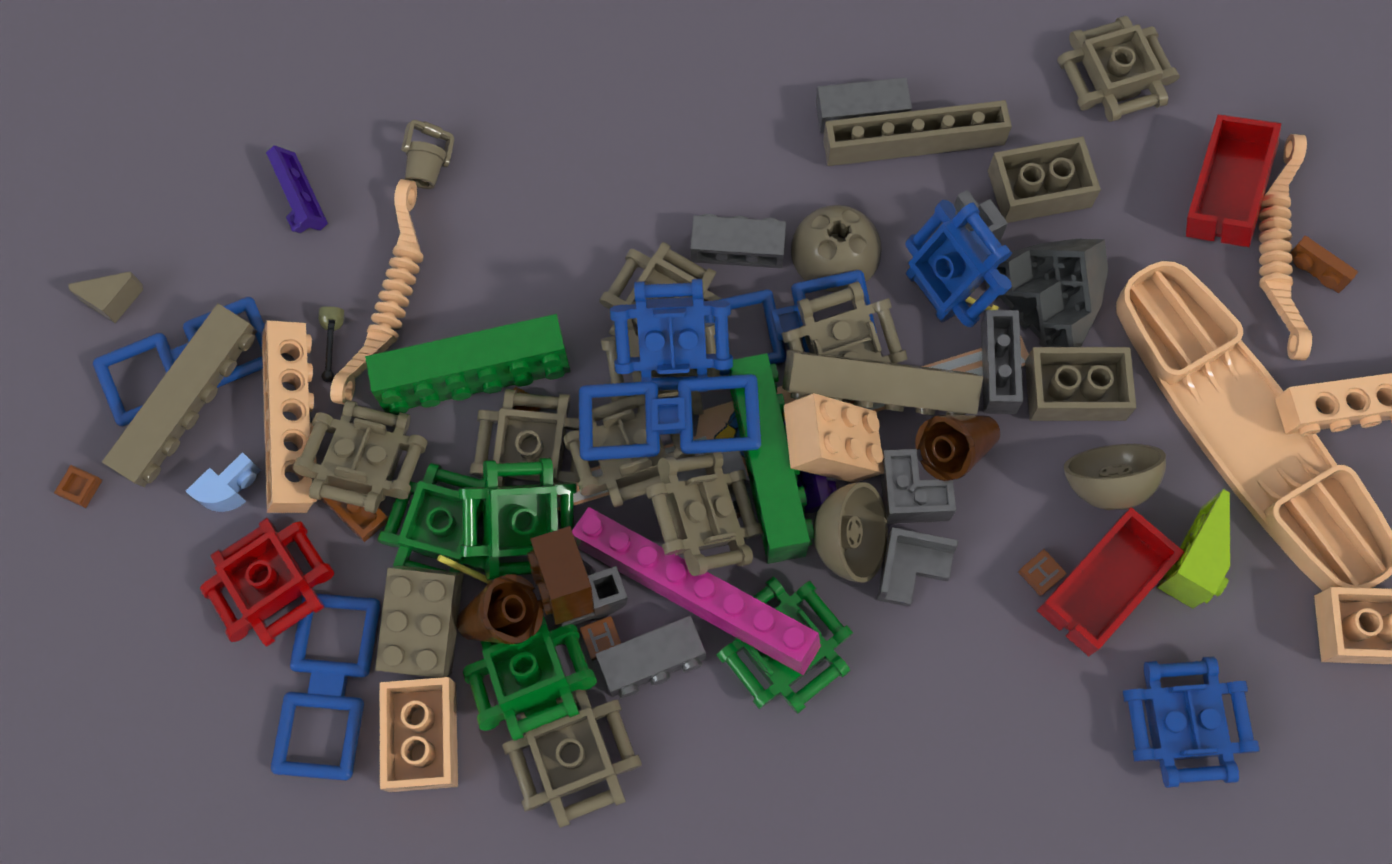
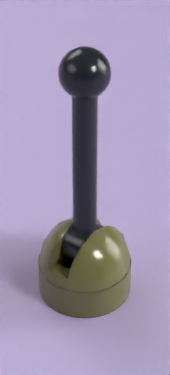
[318,307,344,382]

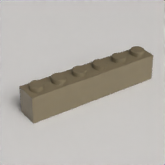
[823,100,1012,166]
[102,303,257,487]
[782,350,983,415]

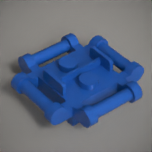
[905,200,1012,327]
[610,279,733,392]
[1122,656,1260,788]

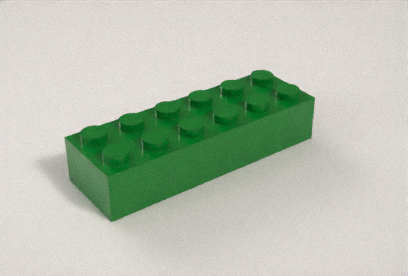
[365,314,571,415]
[729,353,814,564]

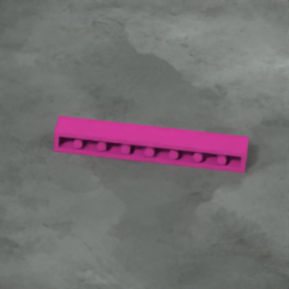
[572,507,821,675]

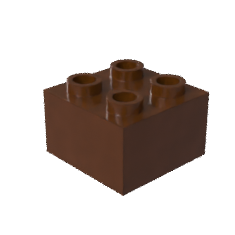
[527,526,594,625]

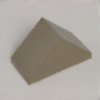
[68,271,143,323]

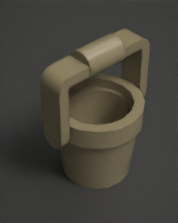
[401,120,454,189]

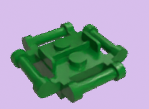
[459,458,577,581]
[377,463,486,573]
[716,576,853,714]
[463,615,597,741]

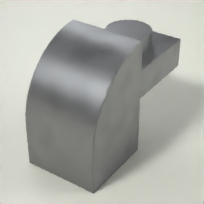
[561,566,628,626]

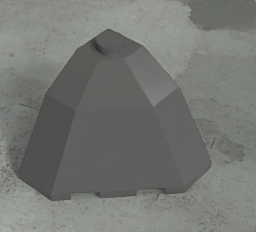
[985,239,1108,347]

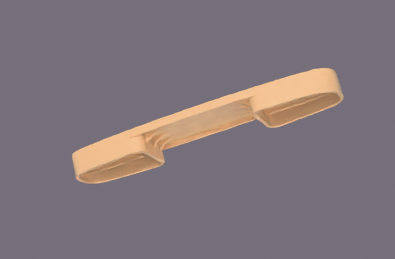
[1116,261,1392,591]

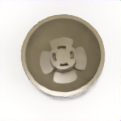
[791,205,882,292]
[1063,444,1166,510]
[813,482,888,583]

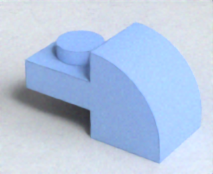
[186,452,261,512]

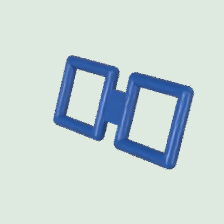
[705,270,877,376]
[93,297,265,427]
[579,374,761,461]
[270,593,381,781]

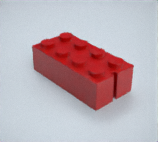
[1186,114,1282,248]
[1036,507,1185,657]

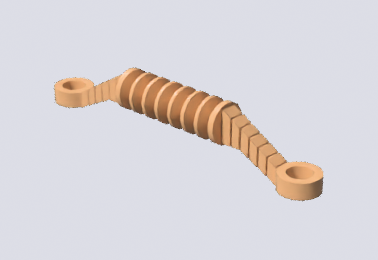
[1258,134,1312,361]
[330,179,424,405]

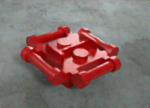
[200,518,334,647]

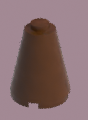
[915,415,1000,481]
[457,574,543,644]

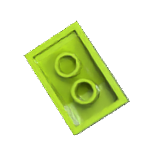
[1157,489,1230,609]

